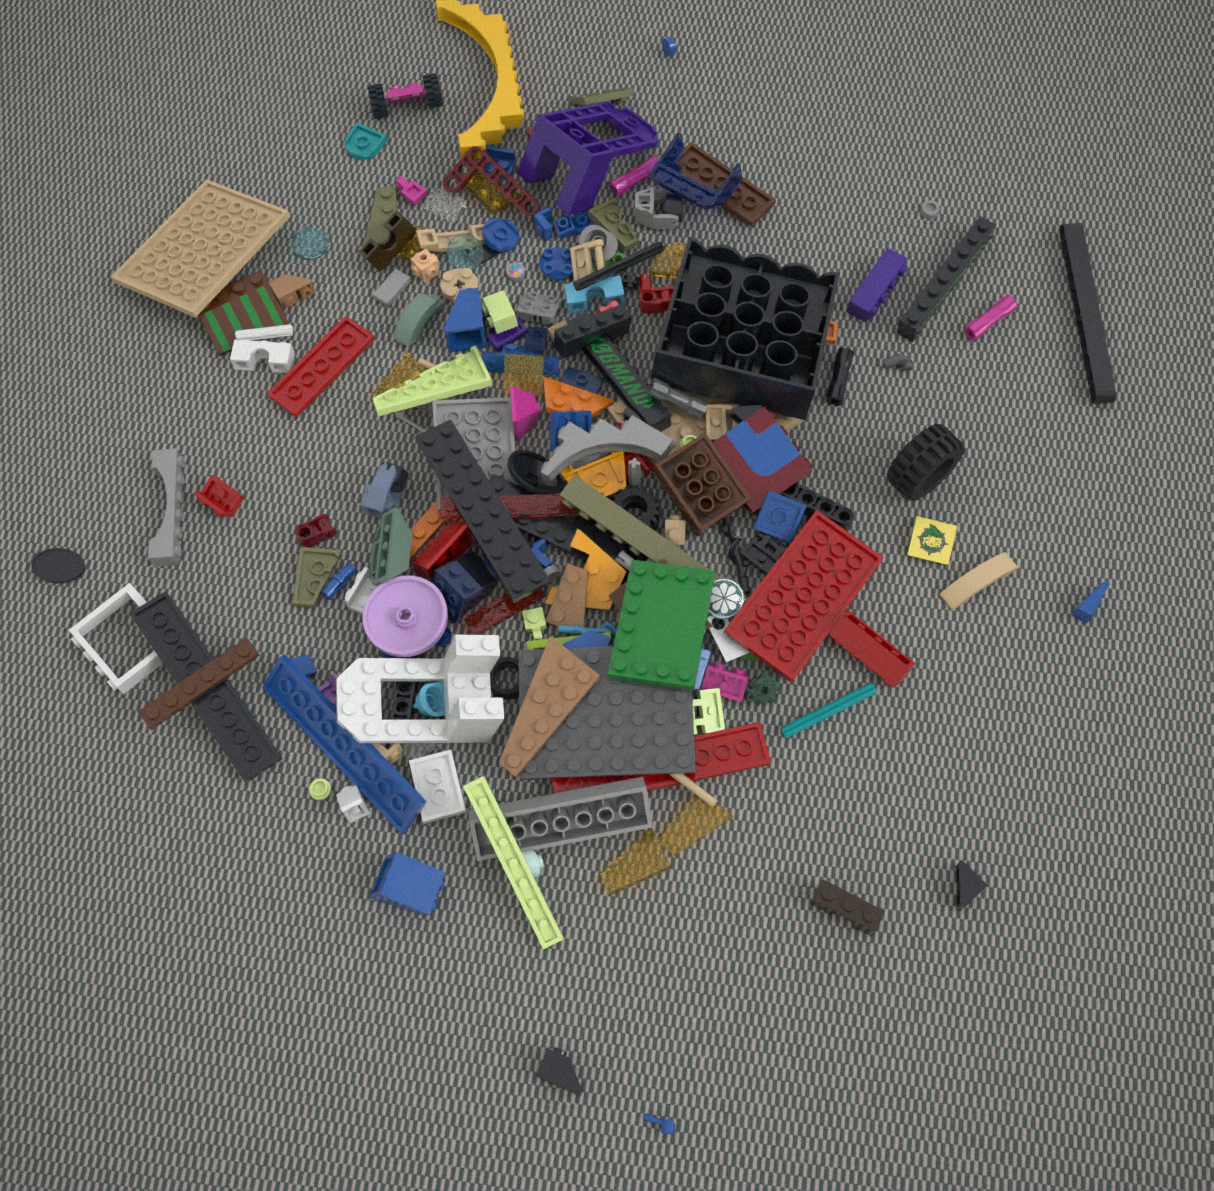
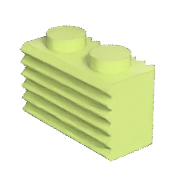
[482,290,518,334]

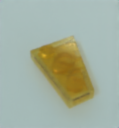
[463,171,521,215]
[371,351,426,398]
[658,794,733,856]
[600,828,671,896]

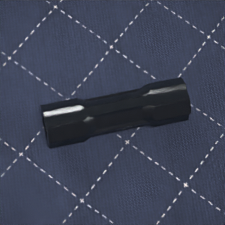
[826,347,854,406]

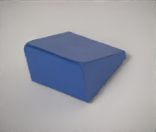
[290,655,317,677]

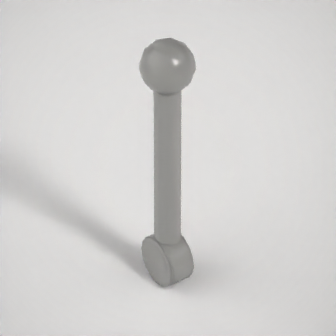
[395,411,428,433]

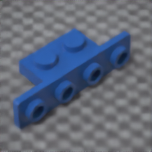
[481,343,559,376]

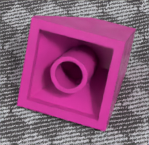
[510,386,541,441]

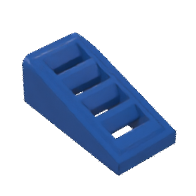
[1072,581,1110,623]

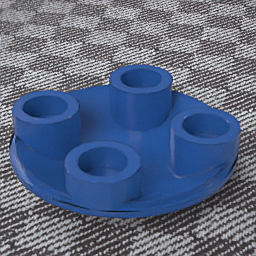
[539,247,573,280]

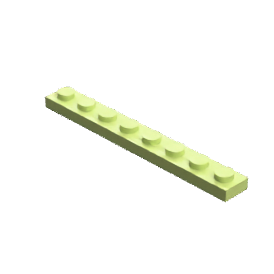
[463,775,564,949]

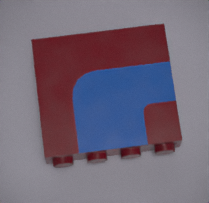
[712,406,812,516]

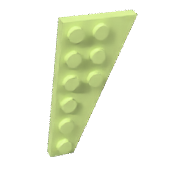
[373,345,492,416]

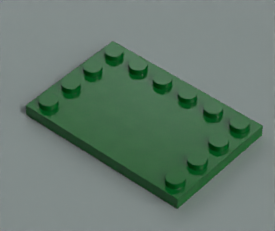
[608,560,715,690]

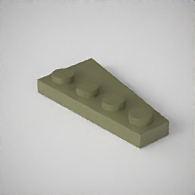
[365,186,398,244]

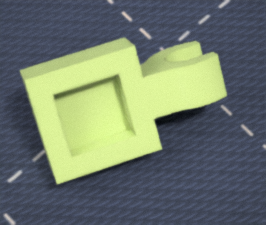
[522,607,547,640]

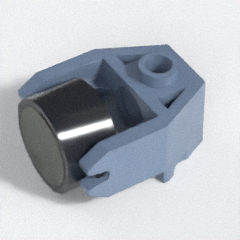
[360,462,409,518]

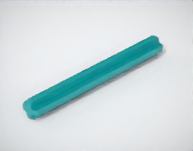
[780,683,877,738]

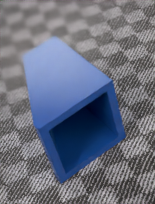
[444,288,487,353]
[369,852,445,916]

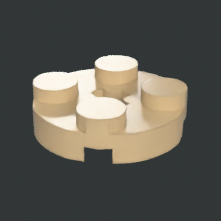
[440,268,479,303]

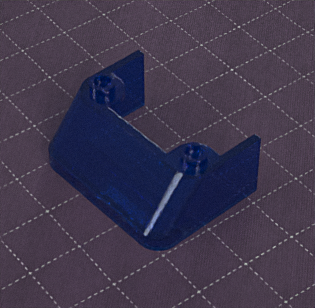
[651,132,743,209]

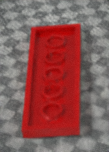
[267,316,375,418]

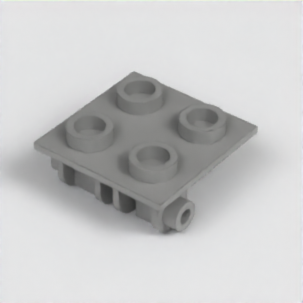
[516,291,562,326]

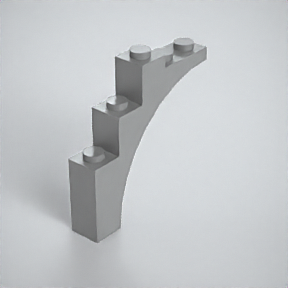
[541,415,673,484]

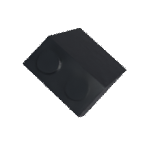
[431,551,498,623]

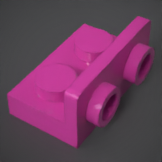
[701,662,750,702]

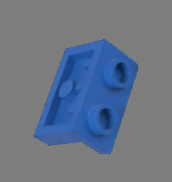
[477,145,517,179]

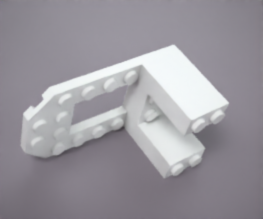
[336,635,504,743]

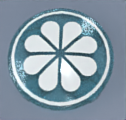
[709,577,745,620]

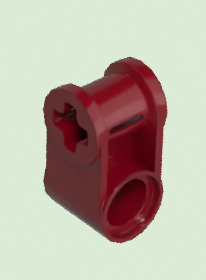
[295,514,337,548]

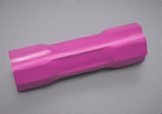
[609,155,662,196]
[964,295,1018,340]

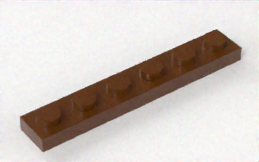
[137,637,260,730]

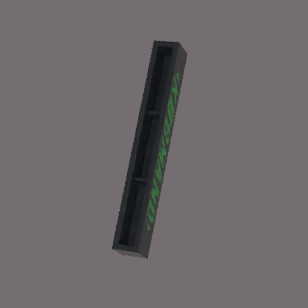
[896,216,996,342]
[567,312,672,432]

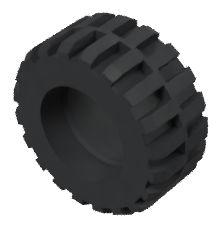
[887,424,965,501]

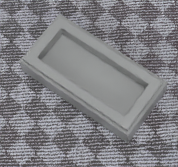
[372,268,411,307]

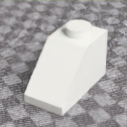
[336,785,370,823]

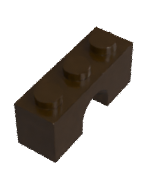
[358,210,417,272]
[811,879,885,937]

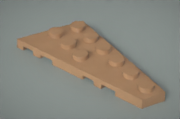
[499,636,600,778]

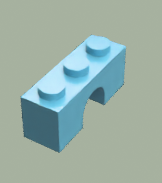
[564,276,625,314]

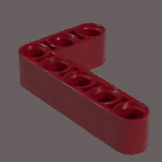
[443,146,541,216]

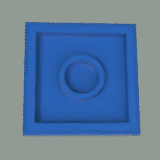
[753,490,807,543]

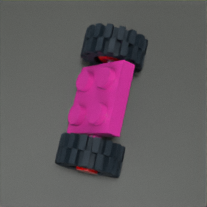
[368,73,443,119]

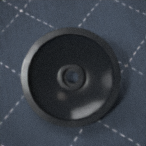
[507,450,563,496]

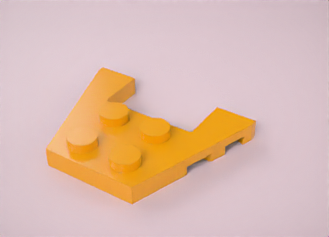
[549,451,626,498]
[545,529,627,610]

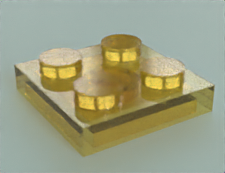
[503,352,545,395]

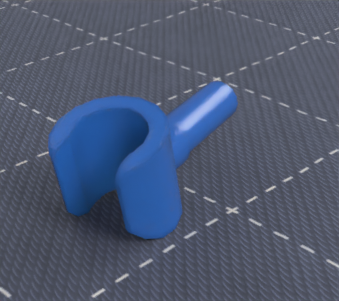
[643,1113,675,1135]

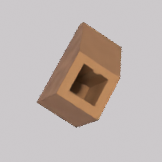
[268,274,316,310]

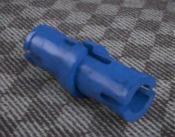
[320,562,358,600]

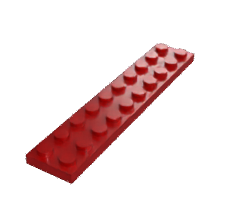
[551,722,771,794]

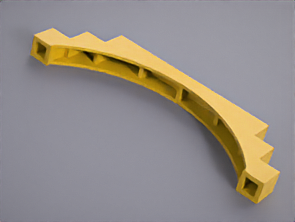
[435,0,525,160]

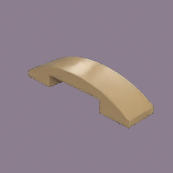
[416,224,486,252]
[939,552,1018,611]

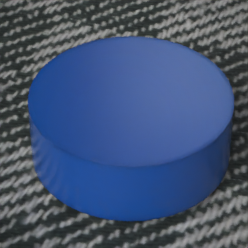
[662,37,676,56]

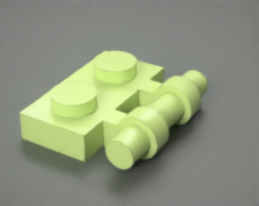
[693,688,725,735]

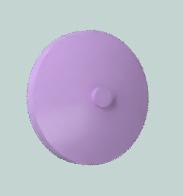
[363,576,448,657]

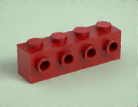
[829,611,916,688]

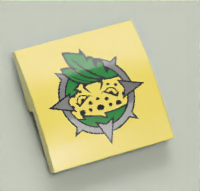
[907,516,957,565]

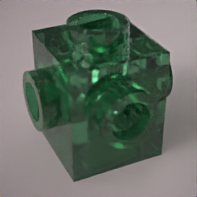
[747,671,782,706]

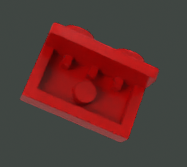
[194,475,245,517]

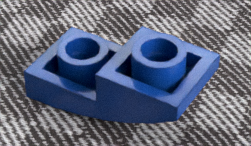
[553,210,594,237]

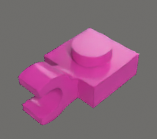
[395,176,427,206]

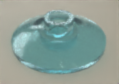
[447,233,483,270]

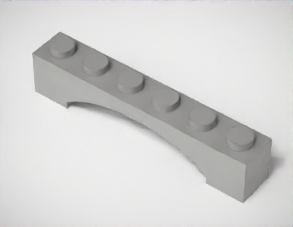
[148,448,185,567]

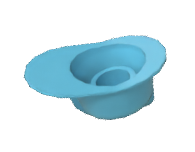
[413,681,445,717]

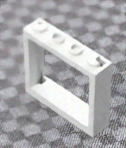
[69,583,163,694]

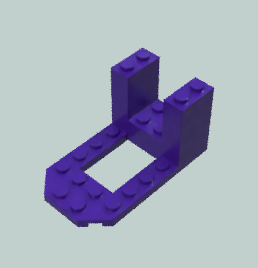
[517,102,659,215]

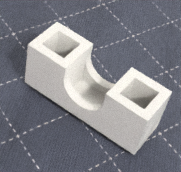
[230,339,295,373]

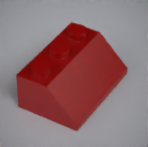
[412,520,473,582]

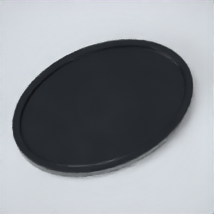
[31,548,85,583]

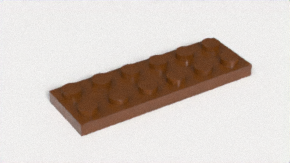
[667,142,776,227]

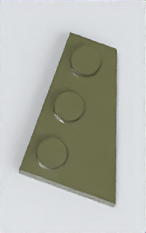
[570,88,633,106]
[587,197,638,252]
[293,547,342,608]

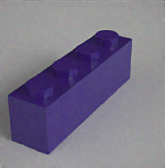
[847,248,908,323]

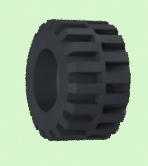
[612,485,660,530]

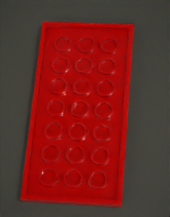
[723,510,884,683]

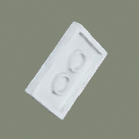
[409,750,466,824]

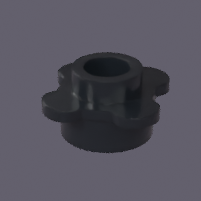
[621,275,640,289]

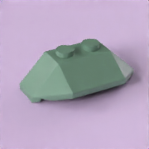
[369,507,412,586]

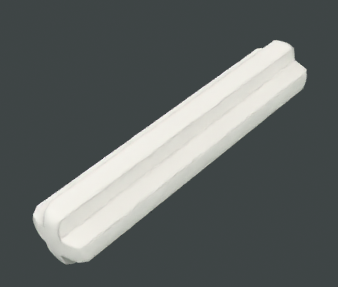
[235,324,293,341]

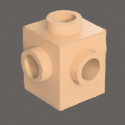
[411,248,440,283]

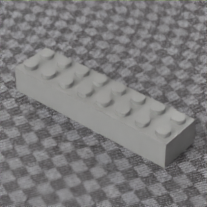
[469,777,653,861]

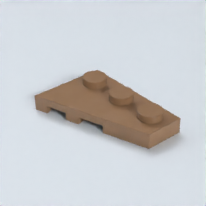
[546,563,588,635]

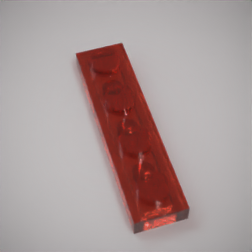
[464,589,546,635]

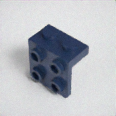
[433,561,483,623]

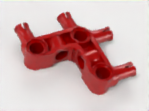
[638,272,678,314]

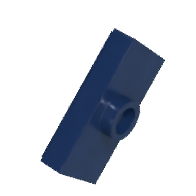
[524,327,548,351]
[560,366,604,394]

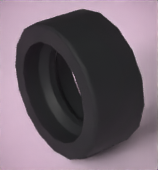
[490,657,519,699]

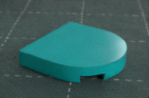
[345,122,388,160]

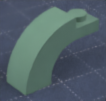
[393,293,446,347]

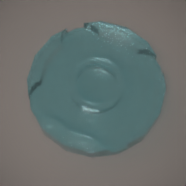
[291,226,329,260]

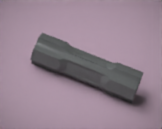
[647,378,707,419]

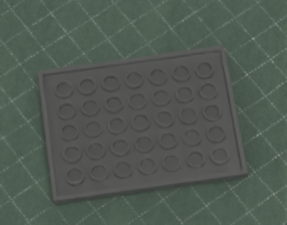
[519,646,696,780]

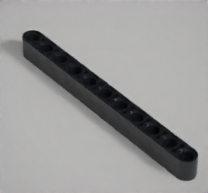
[1060,223,1116,404]

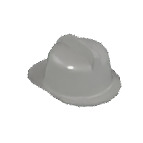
[579,225,618,261]

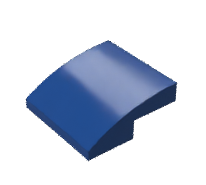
[550,411,591,452]

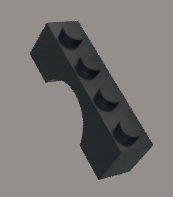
[553,304,631,359]

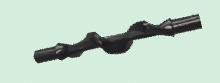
[722,515,750,595]

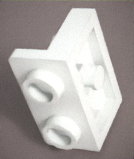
[345,567,379,615]

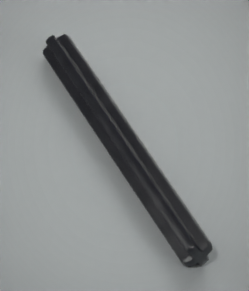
[573,242,664,291]

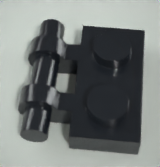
[739,531,787,576]

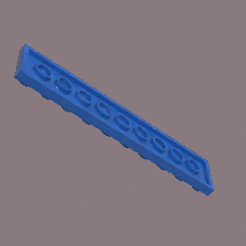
[263,655,427,834]

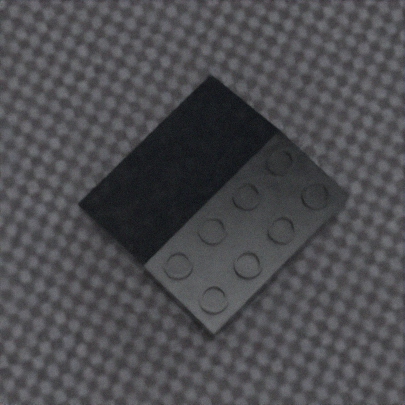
[650,237,840,420]

